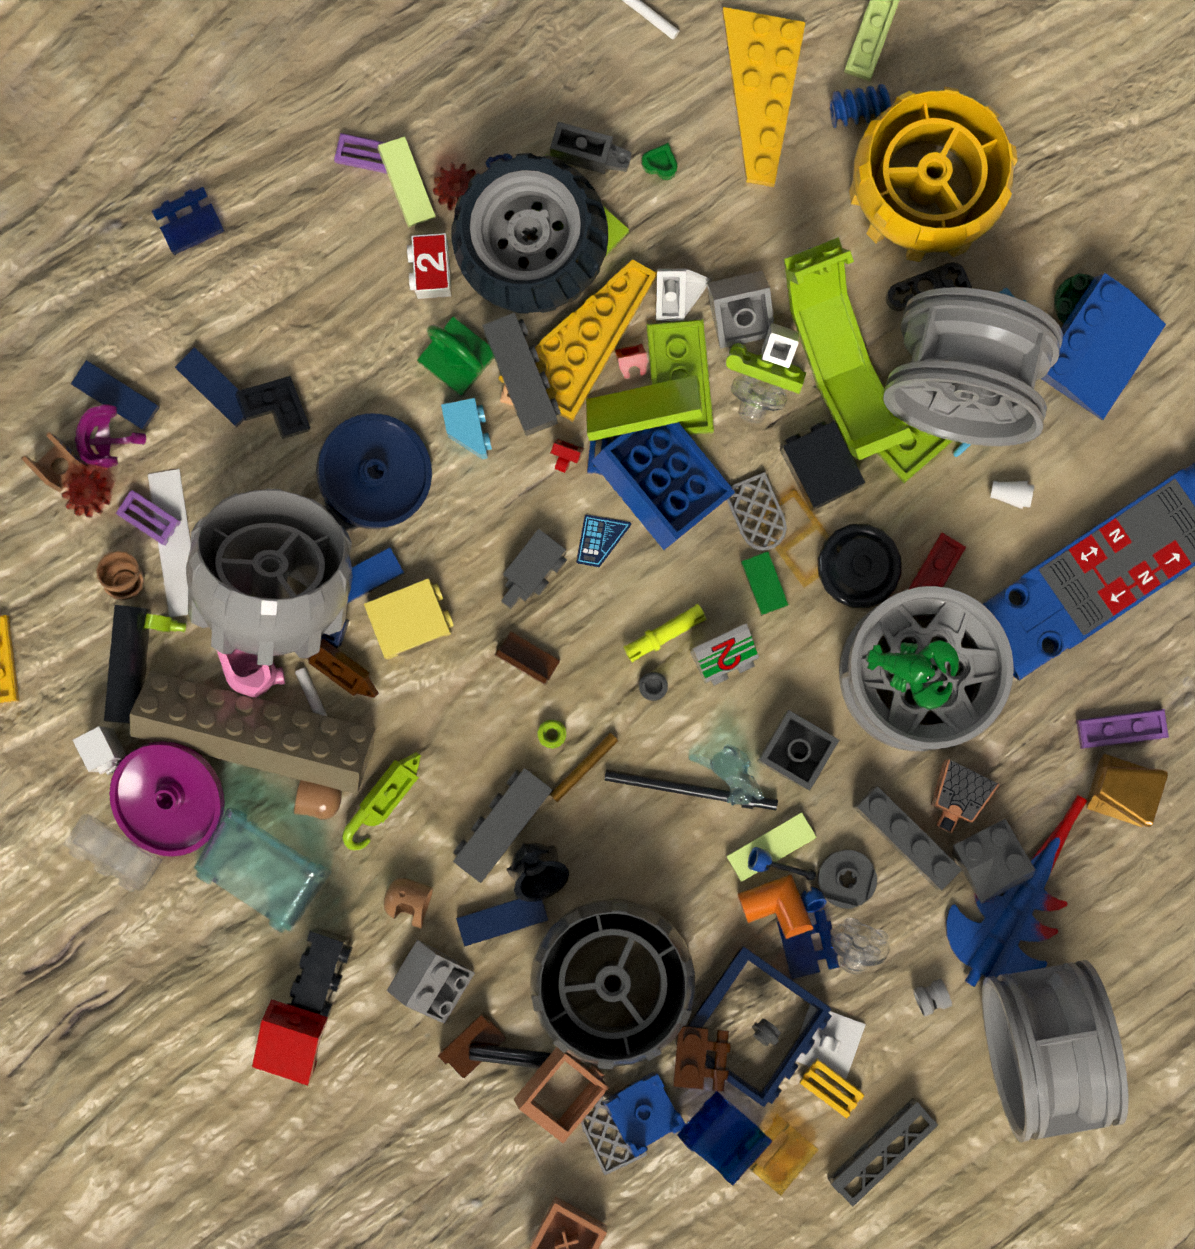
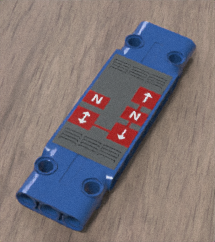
[983,462,1195,681]

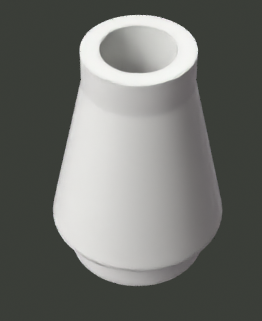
[990,481,1034,509]

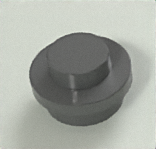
[639,672,668,701]
[752,1018,781,1046]

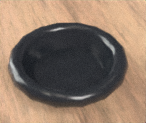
[818,524,902,608]

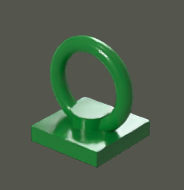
[417,317,494,397]

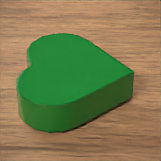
[641,143,678,180]

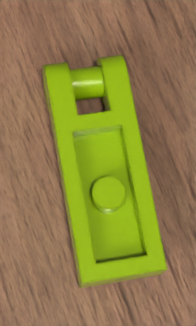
[726,343,807,394]

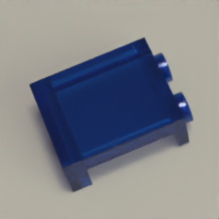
[677,1091,772,1185]

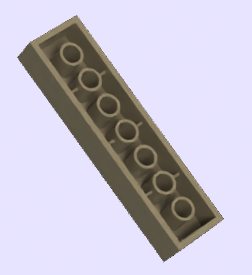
[130,671,375,794]

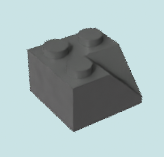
[757,710,840,791]
[952,819,1035,904]

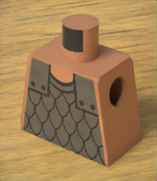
[931,759,999,833]

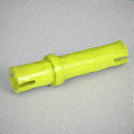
[623,604,707,663]

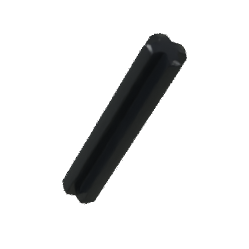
[469,1043,551,1069]

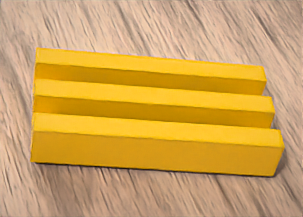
[799,1058,865,1119]

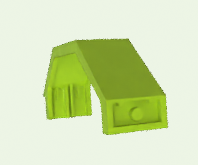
[784,237,913,460]

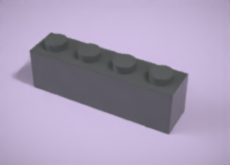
[482,312,561,436]
[453,768,553,883]
[853,786,962,891]

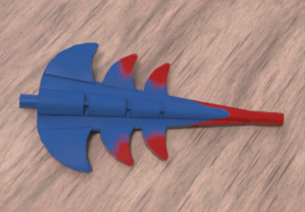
[946,795,1087,987]

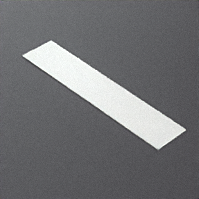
[148,469,191,617]

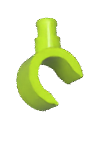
[144,614,186,632]

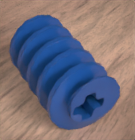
[830,84,891,128]

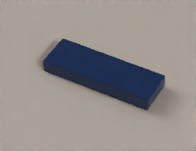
[175,347,244,427]
[71,360,160,431]
[456,899,548,947]

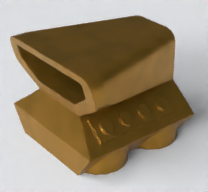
[1086,754,1168,827]

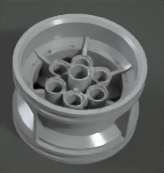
[883,287,1063,446]
[839,586,1014,751]
[982,960,1129,1142]

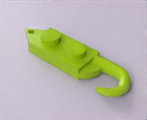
[342,752,421,851]

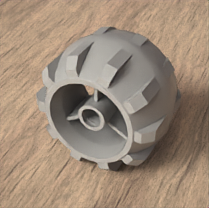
[186,488,353,665]

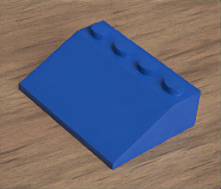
[1041,273,1166,420]
[591,422,735,550]

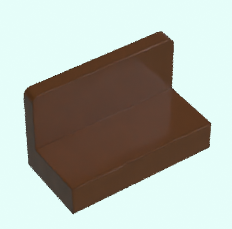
[495,631,560,686]
[438,1013,506,1078]

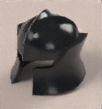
[507,843,569,902]

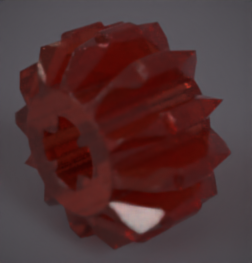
[433,162,476,211]
[61,468,112,518]

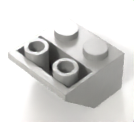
[386,940,475,1024]

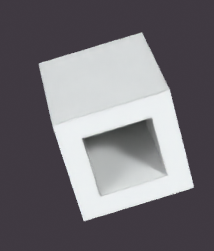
[762,323,799,368]

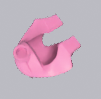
[216,649,285,698]

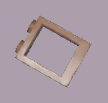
[513,1047,609,1143]

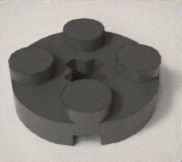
[818,850,877,909]

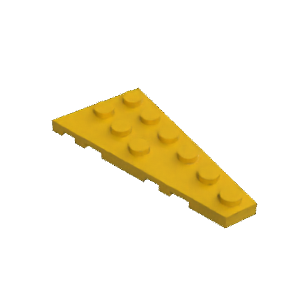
[722,7,806,187]
[498,259,657,422]

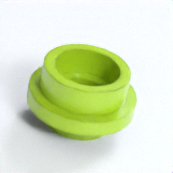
[538,720,567,749]

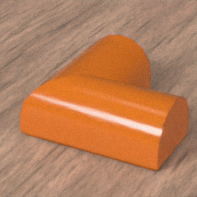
[737,874,813,939]

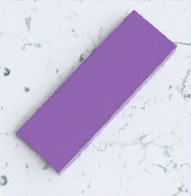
[1076,709,1169,749]

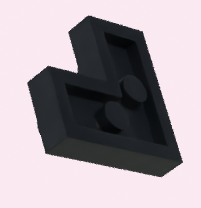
[235,376,310,439]

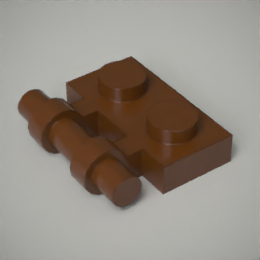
[673,1026,731,1092]

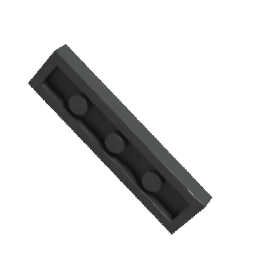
[828,1098,938,1207]

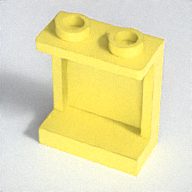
[364,578,454,660]

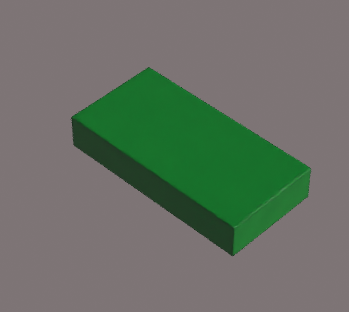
[741,552,789,616]

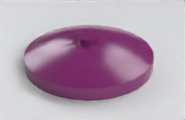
[109,741,225,856]

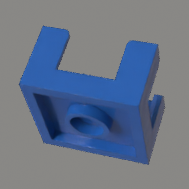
[602,1072,687,1157]

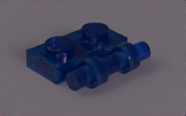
[152,187,225,255]
[776,910,840,979]

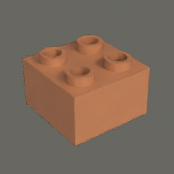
[527,1196,607,1249]

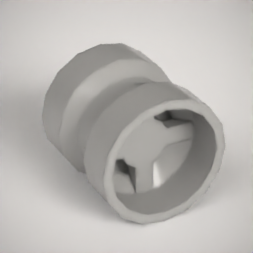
[913,979,952,1017]

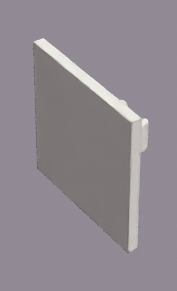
[796,1004,866,1079]

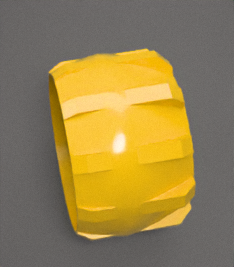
[849,86,1018,262]

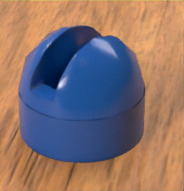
[801,887,827,913]

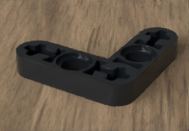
[886,262,972,311]

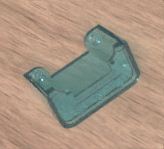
[194,808,332,933]

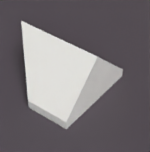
[656,269,712,321]

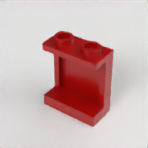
[252,999,328,1086]

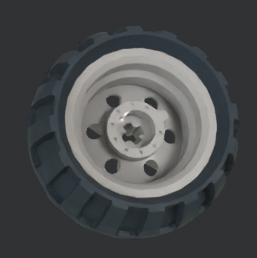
[451,153,608,314]

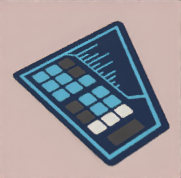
[576,515,631,567]

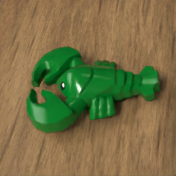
[866,640,959,710]

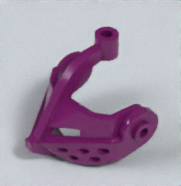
[75,404,146,468]

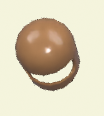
[96,551,144,601]
[293,780,342,820]
[383,878,433,929]

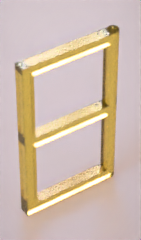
[753,489,829,588]

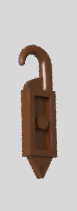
[307,639,379,698]

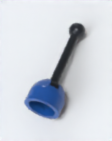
[748,847,816,881]

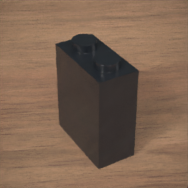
[780,421,866,512]

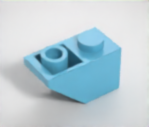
[441,398,492,460]

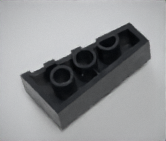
[287,927,353,1044]

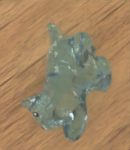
[688,744,763,806]

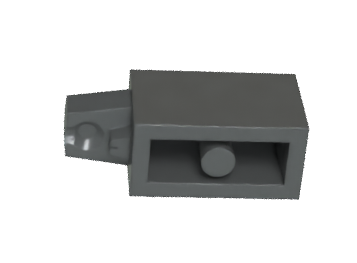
[550,122,632,174]
[501,529,567,609]

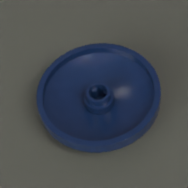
[316,413,432,529]

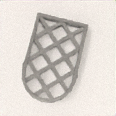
[727,472,787,551]
[581,1092,647,1175]

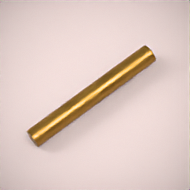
[549,733,619,803]

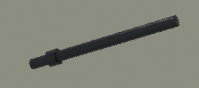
[604,769,778,811]

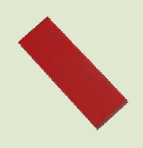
[908,533,966,621]

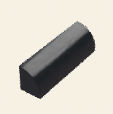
[104,605,151,724]

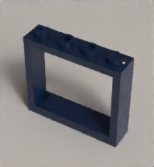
[676,945,832,1107]

